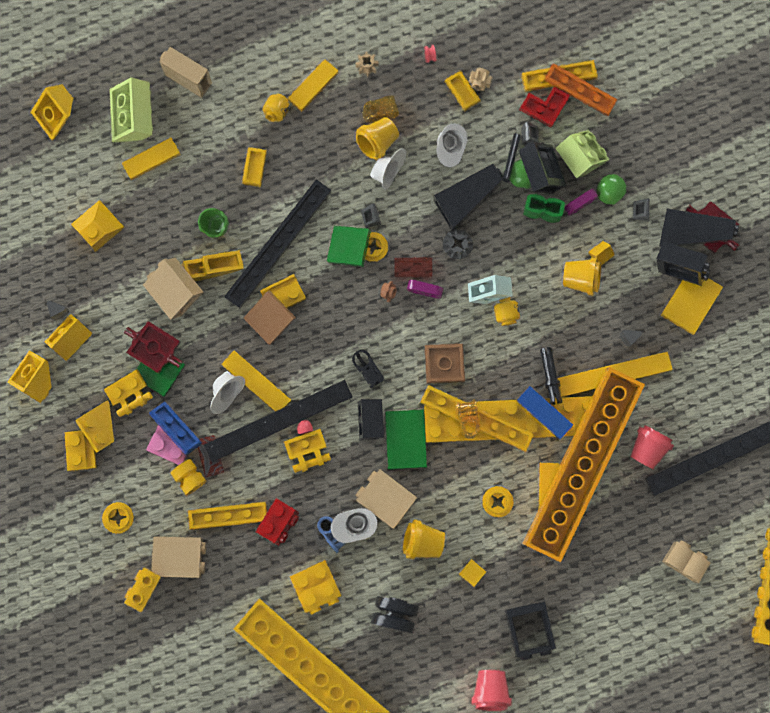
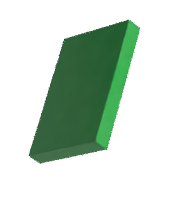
[385,409,427,470]

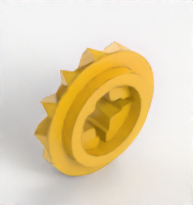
[365,232,388,262]
[482,486,513,517]
[102,502,134,534]

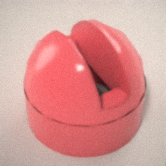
[297,420,313,435]

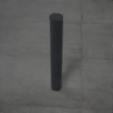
[502,133,521,183]

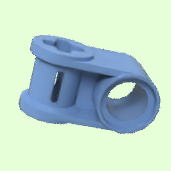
[317,516,346,553]

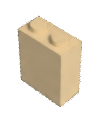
[160,47,212,98]
[143,258,204,320]
[355,469,417,530]
[152,537,206,578]

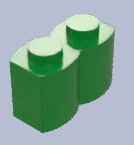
[523,194,565,223]

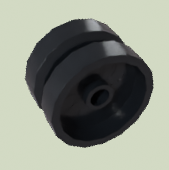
[371,596,419,634]

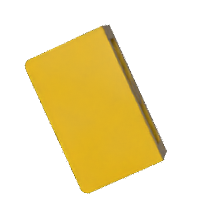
[45,314,92,361]

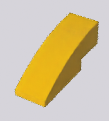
[182,250,244,282]

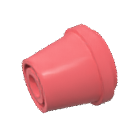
[630,425,674,469]
[471,670,512,711]

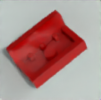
[255,498,299,546]

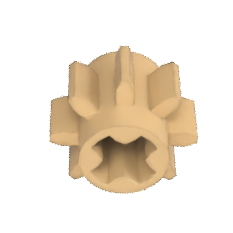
[356,52,379,77]
[469,68,492,91]

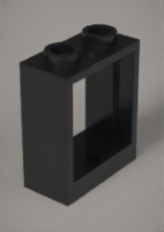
[518,141,567,194]
[656,241,710,286]
[505,601,556,661]

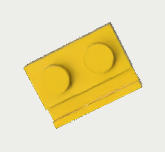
[260,274,306,309]
[64,430,97,471]

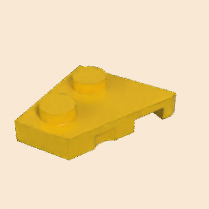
[75,400,114,453]

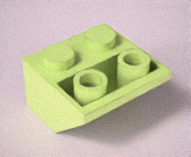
[555,130,610,178]

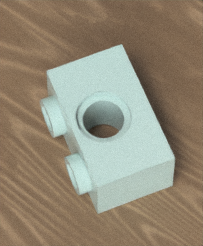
[468,275,513,304]

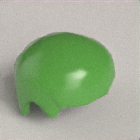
[510,160,531,189]
[596,174,627,204]
[198,208,229,238]

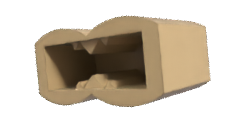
[662,541,711,583]

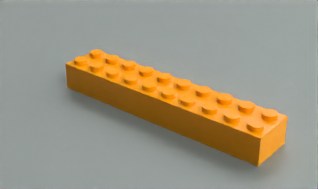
[522,367,645,562]

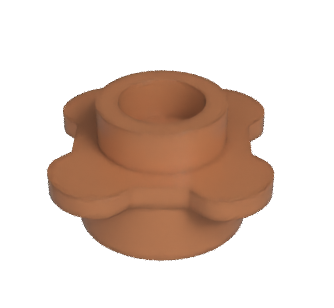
[380,281,397,302]

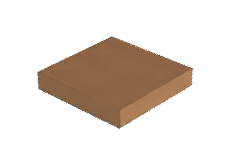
[244,291,296,345]
[425,344,465,384]

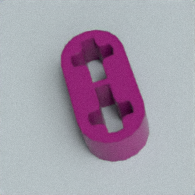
[564,189,599,216]
[406,280,444,299]

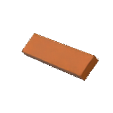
[544,63,618,116]

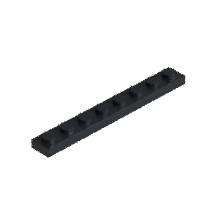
[224,179,331,309]
[204,380,353,462]
[645,421,770,496]

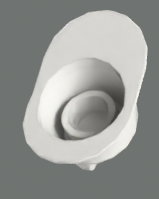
[436,123,468,167]
[370,148,406,190]
[210,371,245,414]
[331,508,377,543]

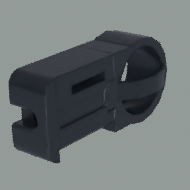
[352,350,384,388]

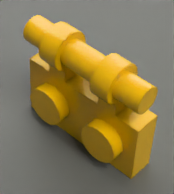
[104,370,153,417]
[284,429,331,473]

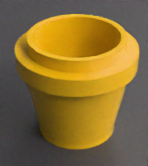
[356,117,399,160]
[563,257,601,296]
[403,519,445,560]

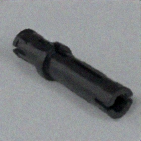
[540,347,563,405]

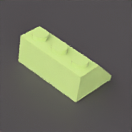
[110,77,153,142]

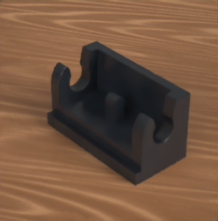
[358,399,384,440]

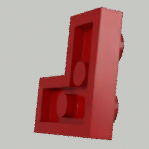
[519,86,570,128]

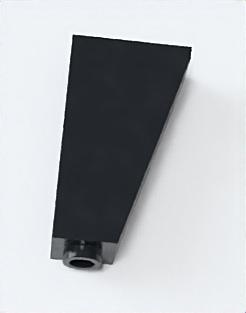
[434,164,503,231]
[659,208,739,247]

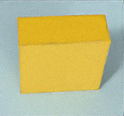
[459,559,486,587]

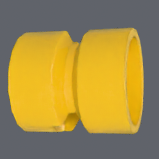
[170,459,207,496]

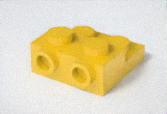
[290,560,342,615]

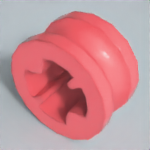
[424,45,437,63]

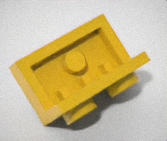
[124,568,161,612]

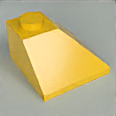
[31,84,73,140]
[71,200,124,252]
[8,350,52,403]

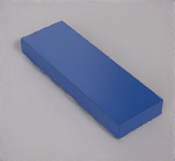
[517,386,573,440]
[149,401,201,456]

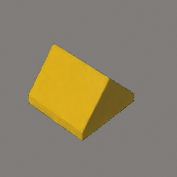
[588,241,615,266]

